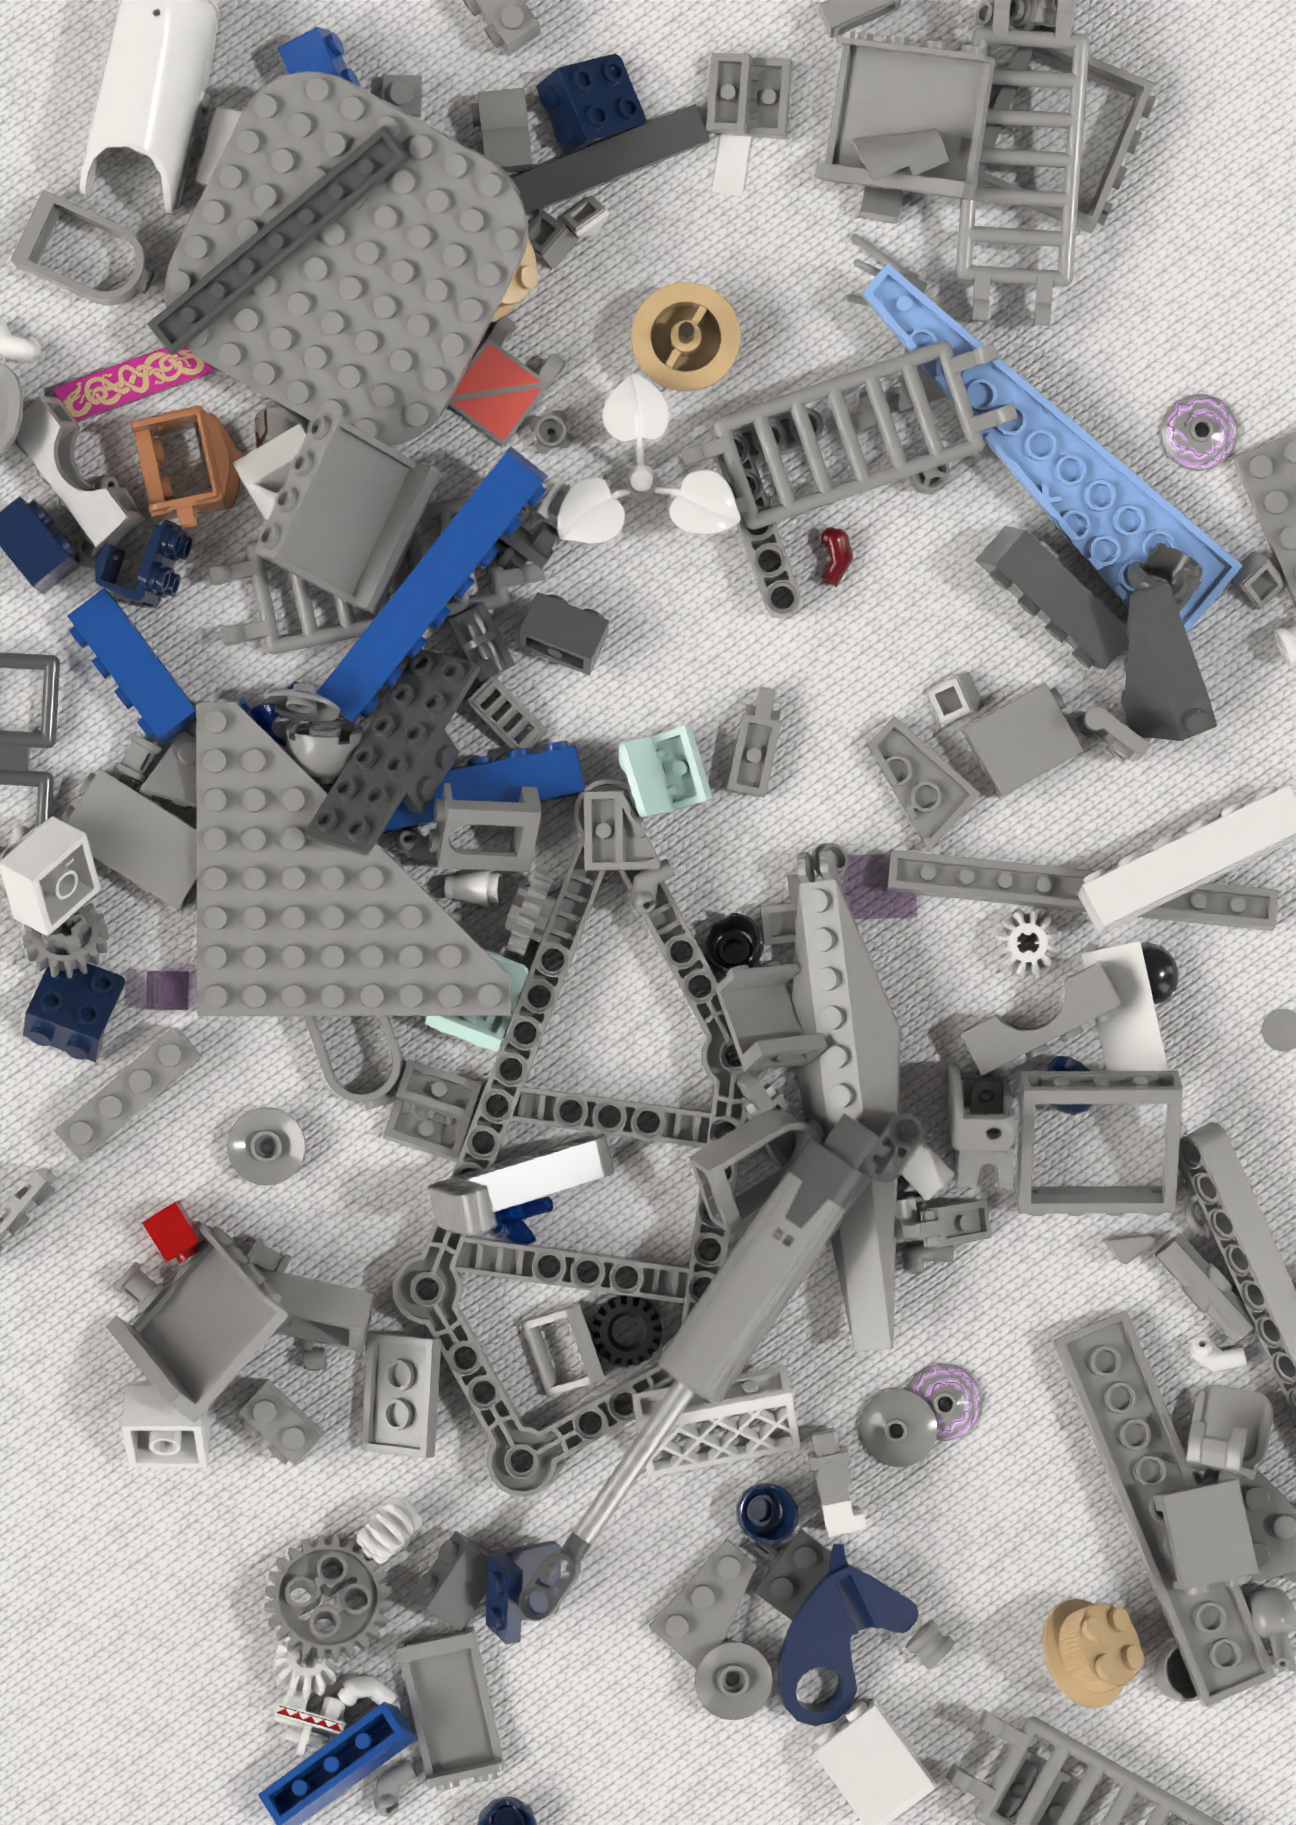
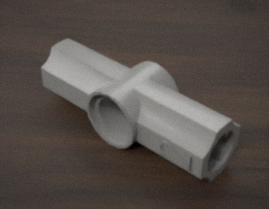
[1155,1233,1254,1343]

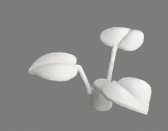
[558,373,741,544]

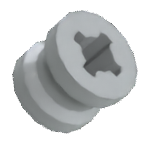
[909,452,950,494]
[905,1620,955,1670]

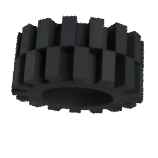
[592,1295,662,1367]

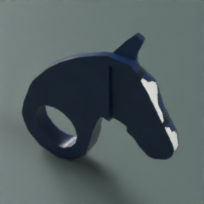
[777,1543,919,1726]

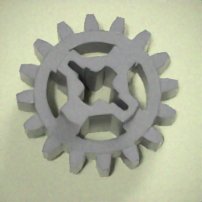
[504,871,557,956]
[22,903,109,978]

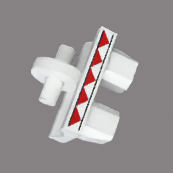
[274,1690,346,1756]

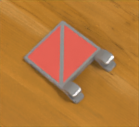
[448,317,566,447]

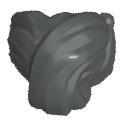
[1127,543,1203,612]

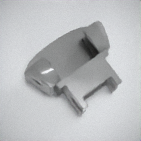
[947,1064,1019,1188]

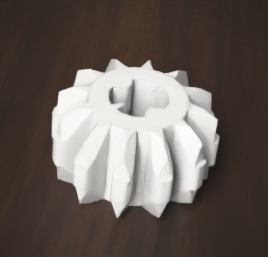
[993,910,1060,976]
[356,1497,422,1564]
[272,1637,339,1701]

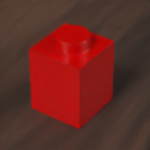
[142,1200,204,1264]

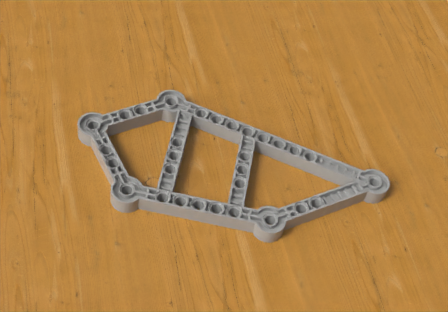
[392,778,768,1497]

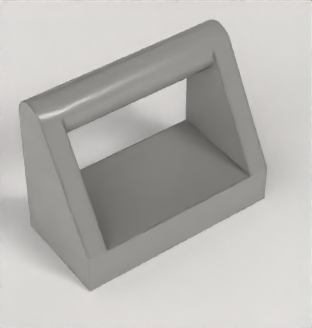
[522,1302,606,1397]

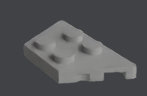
[1217,1469,1296,1582]

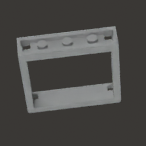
[977,46,1156,233]
[1016,1071,1183,1216]

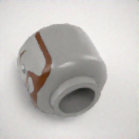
[254,401,306,448]

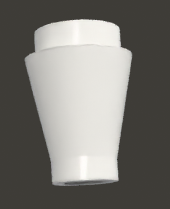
[444,870,503,907]

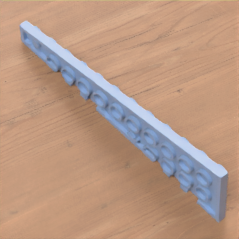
[861,263,1243,633]

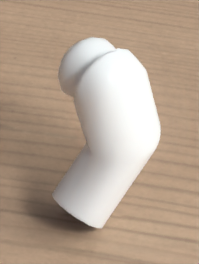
[0,318,41,363]
[1190,1336,1247,1373]
[338,1676,398,1706]

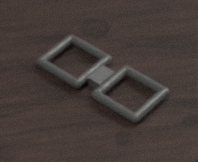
[0,652,60,854]

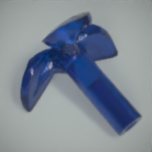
[239,681,298,747]
[491,1196,553,1244]

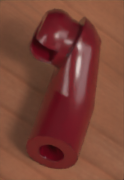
[820,527,853,587]

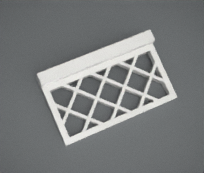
[632,1365,801,1478]

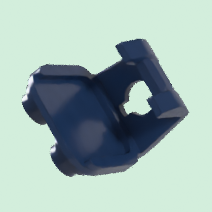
[95,520,192,608]

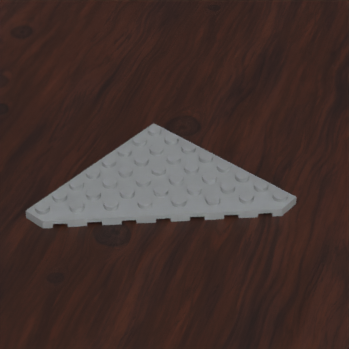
[196,702,512,1016]

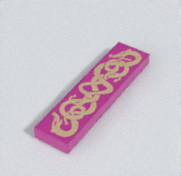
[54,346,214,423]

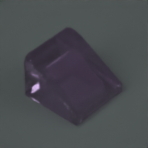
[146,971,189,1010]

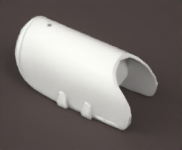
[78,0,219,215]

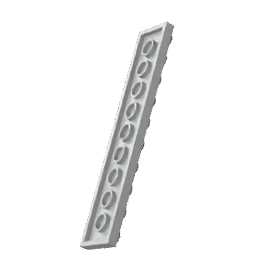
[1053,1311,1276,1707]

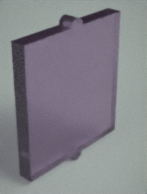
[844,854,917,919]

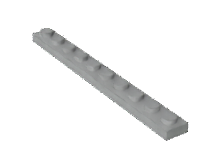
[886,850,1278,931]

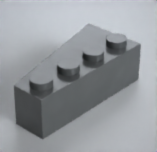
[975,526,1129,670]

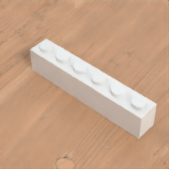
[1078,785,1296,935]

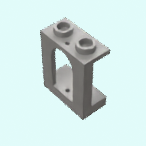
[428,783,542,872]

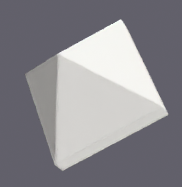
[562,196,609,237]

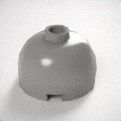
[286,719,363,784]

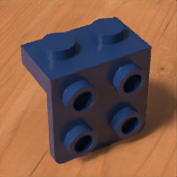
[536,54,646,156]
[23,963,125,1063]
[486,1541,561,1645]

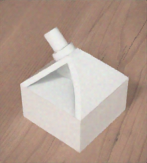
[232,423,306,521]
[0,816,101,936]
[122,1379,210,1468]

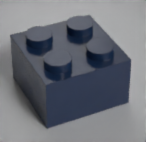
[0,496,80,594]

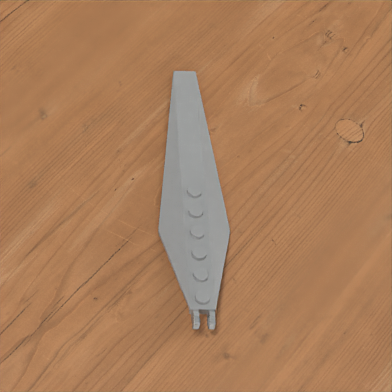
[792,848,901,1352]

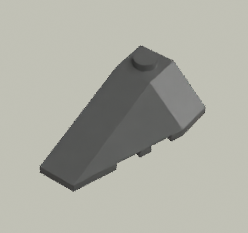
[1121,580,1217,741]

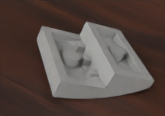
[706,53,793,139]
[383,1059,482,1162]
[993,1750,1081,1825]

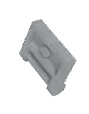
[1077,707,1151,762]

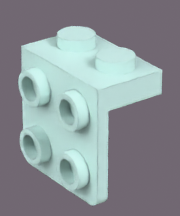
[619,725,713,818]
[424,950,528,1052]

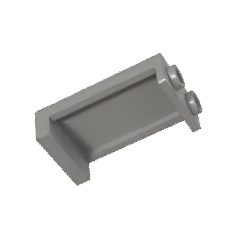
[60,769,197,911]
[396,1626,505,1791]

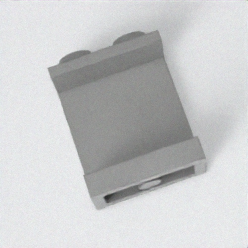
[715,961,828,1072]

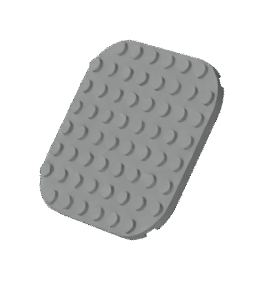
[165,72,528,447]

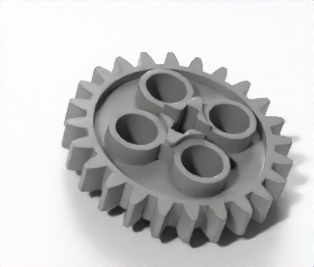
[264,1535,392,1664]

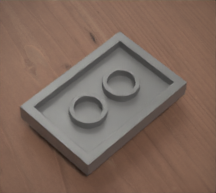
[361,1332,441,1458]

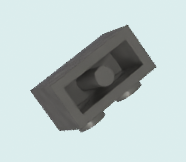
[518,592,609,676]
[413,1531,493,1631]

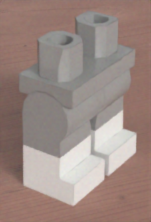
[808,1427,867,1537]

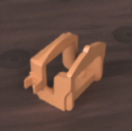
[131,406,244,529]

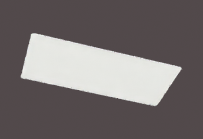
[1082,941,1169,1071]

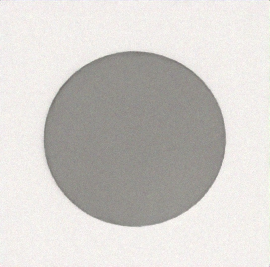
[1262,1009,1296,1051]

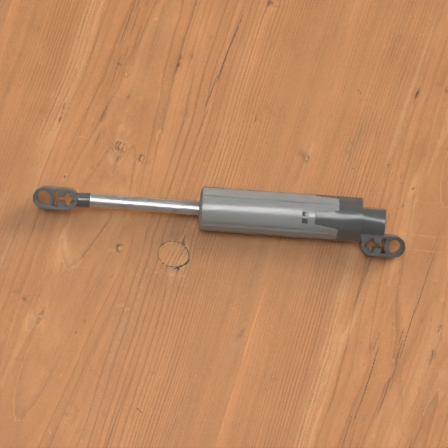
[519,1113,925,1621]

